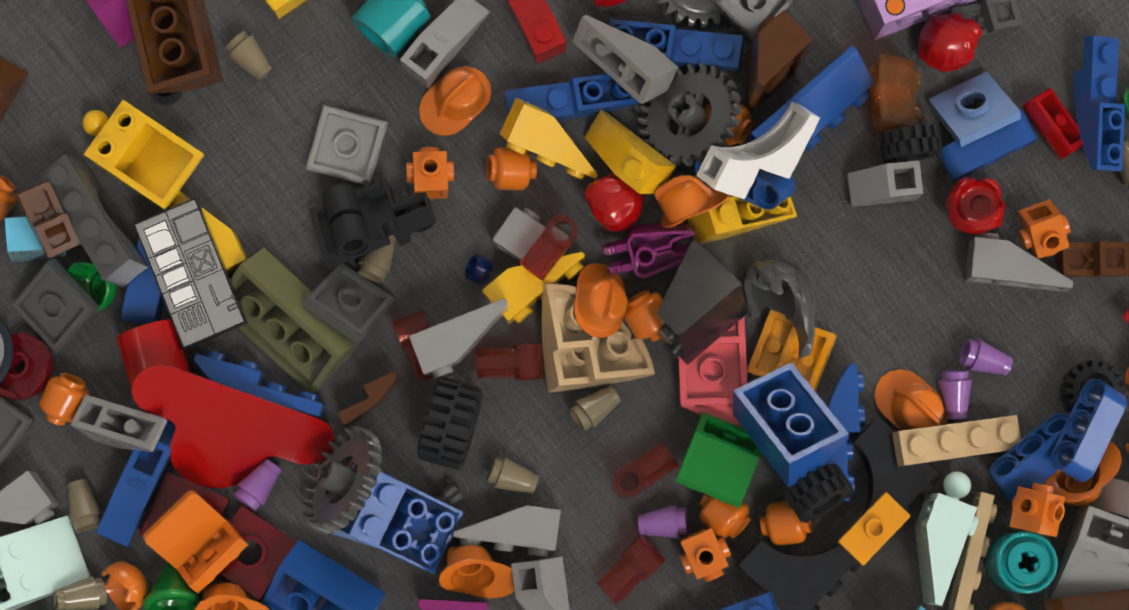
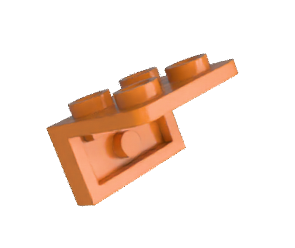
[143,490,248,594]

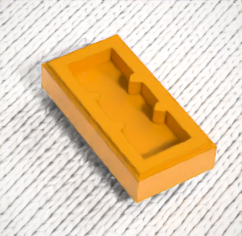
[837,492,911,566]

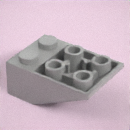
[1049,506,1129,599]

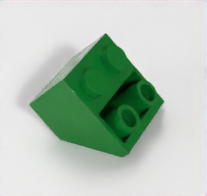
[675,412,761,508]

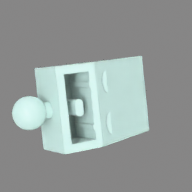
[915,471,979,606]
[0,515,91,610]

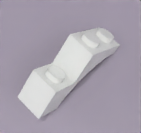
[696,102,820,199]

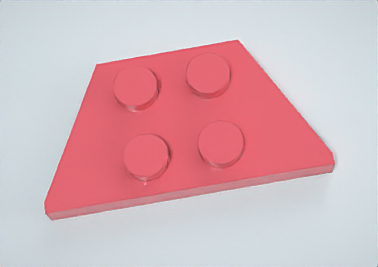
[678,317,748,428]

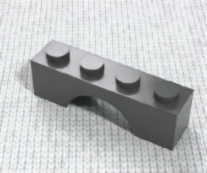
[39,154,149,287]

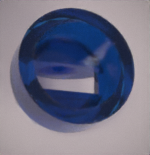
[464,254,493,283]

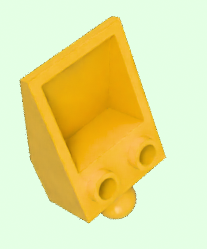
[82,100,205,210]

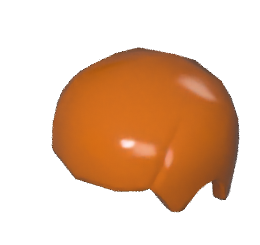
[102,561,149,610]

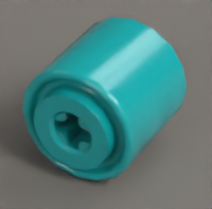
[351,0,431,59]
[985,531,1058,594]

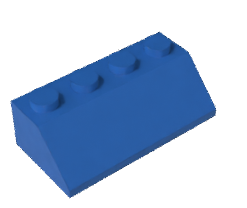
[747,45,875,152]

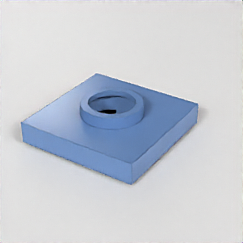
[928,72,1021,147]

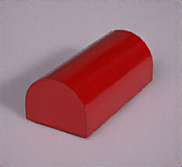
[1022,87,1083,161]

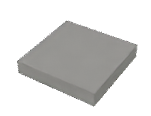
[306,105,389,185]

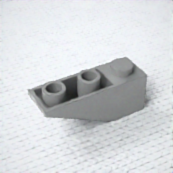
[400,0,490,89]
[453,505,561,557]

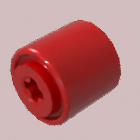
[115,319,191,389]

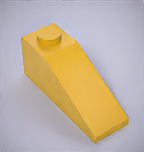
[584,110,676,194]

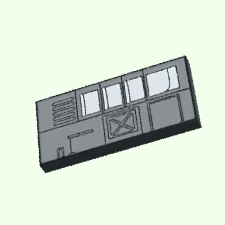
[133,198,248,350]

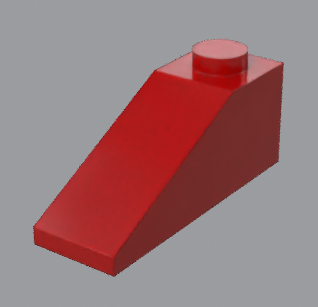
[506,0,566,65]

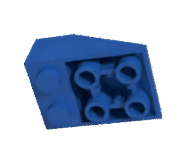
[341,471,464,574]

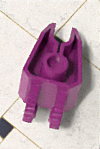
[602,223,699,279]

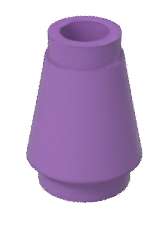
[959,338,1013,376]
[938,370,972,419]
[234,459,282,511]
[638,504,689,538]

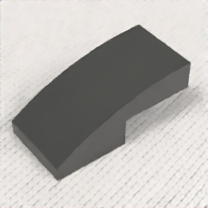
[945,0,1023,38]

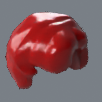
[917,12,982,73]
[584,171,644,232]
[945,177,1006,234]

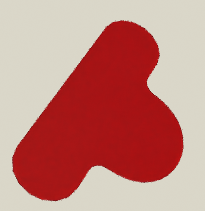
[131,365,335,488]

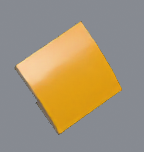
[747,309,837,392]

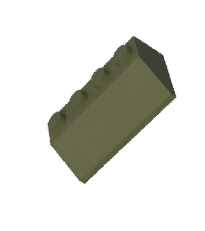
[231,248,358,394]

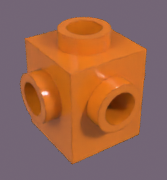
[406,147,454,199]
[1018,199,1071,259]
[1009,482,1065,537]
[679,527,731,582]

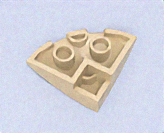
[541,284,655,393]

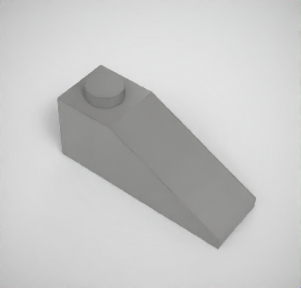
[572,15,678,104]
[965,233,1073,292]
[409,298,509,379]
[71,395,167,452]

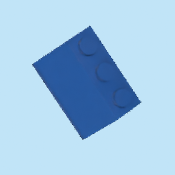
[733,362,849,488]
[261,540,386,610]

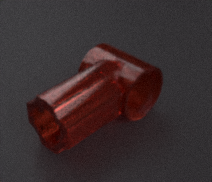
[519,215,578,282]
[392,309,433,382]
[477,344,544,380]
[612,442,679,499]
[597,535,666,604]

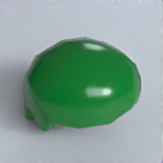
[66,261,117,312]

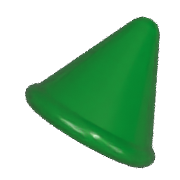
[142,562,201,610]

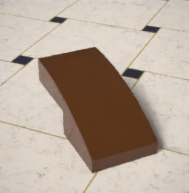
[15,180,80,258]
[1057,241,1129,277]
[338,371,399,427]

